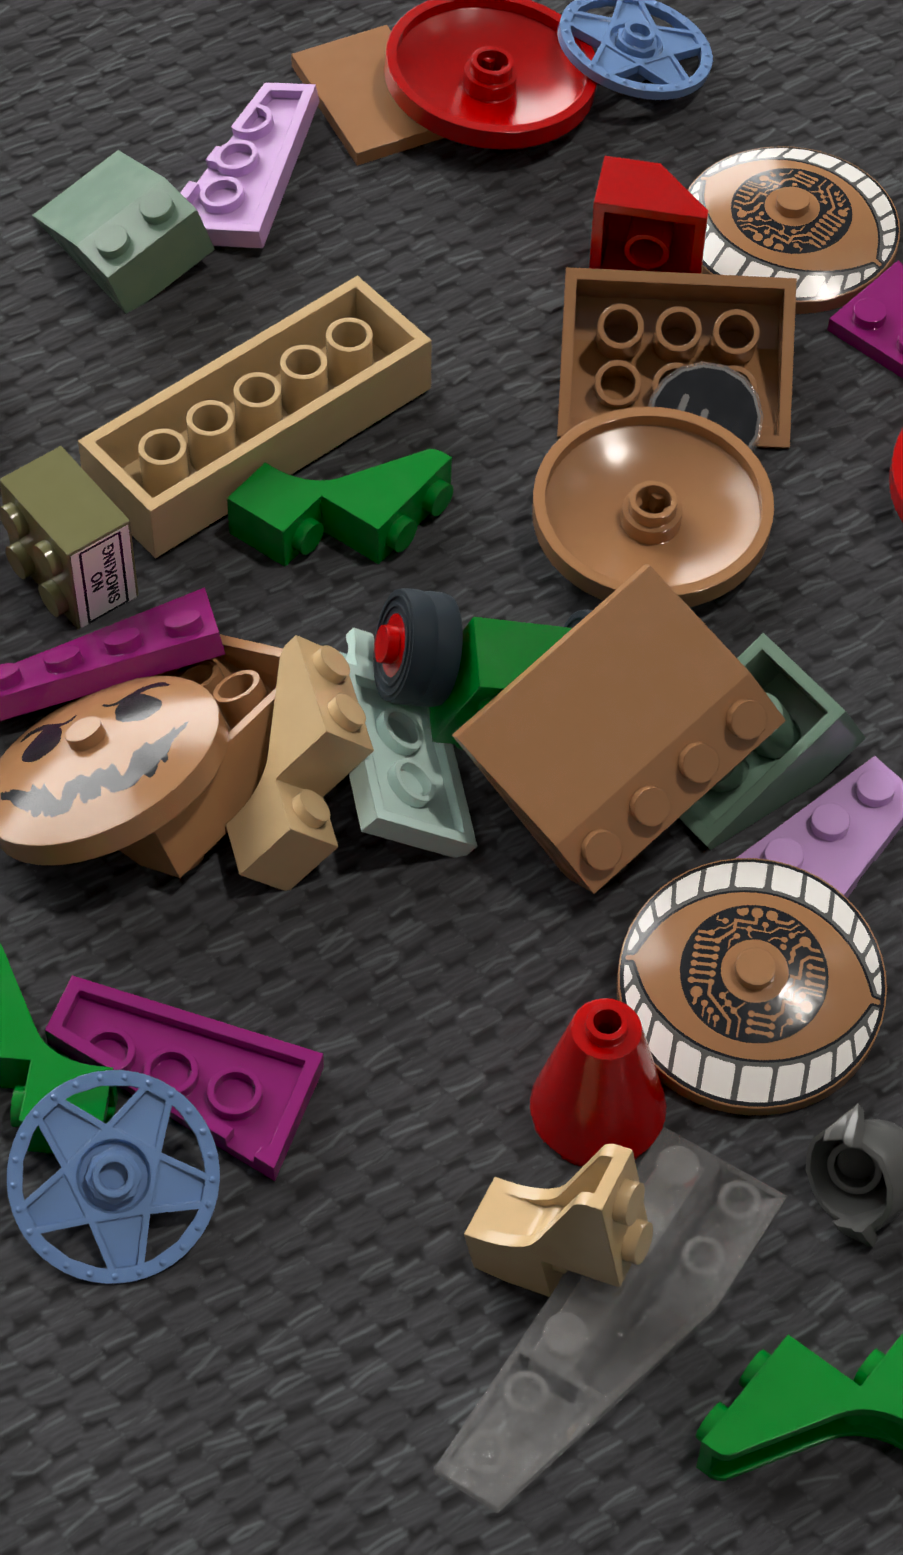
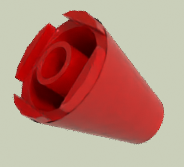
[530,998,666,1166]

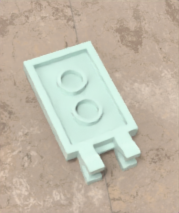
[340,627,477,858]

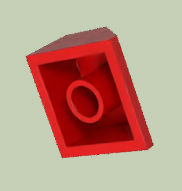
[589,156,709,274]

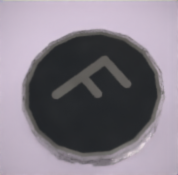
[649,362,764,452]

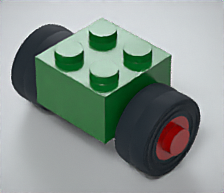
[373,588,593,750]

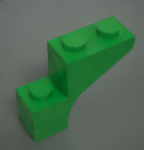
[227,449,454,567]
[0,944,118,1153]
[695,1334,903,1481]

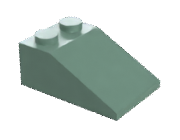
[32,150,215,314]
[679,633,866,850]

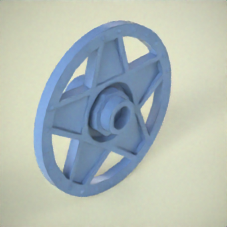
[557,0,713,100]
[7,1070,220,1284]

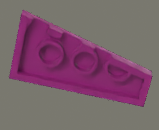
[0,587,225,721]
[45,975,324,1181]

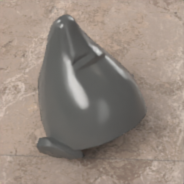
[806,1104,903,1248]

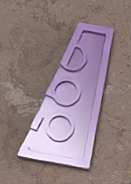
[180,83,319,248]
[736,756,903,898]

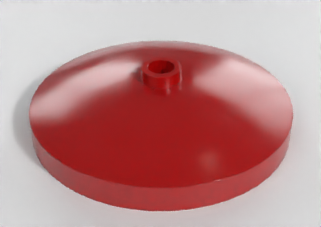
[384,0,597,149]

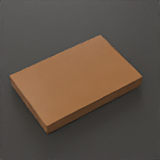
[291,25,444,166]

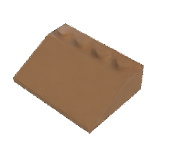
[557,267,797,449]
[452,564,786,894]
[119,634,283,878]

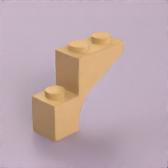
[226,635,374,891]
[464,1144,653,1297]

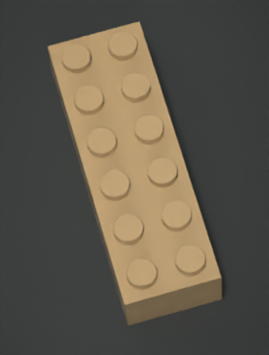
[78,275,432,558]

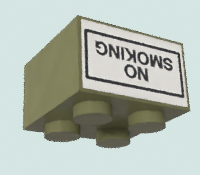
[0,446,139,629]

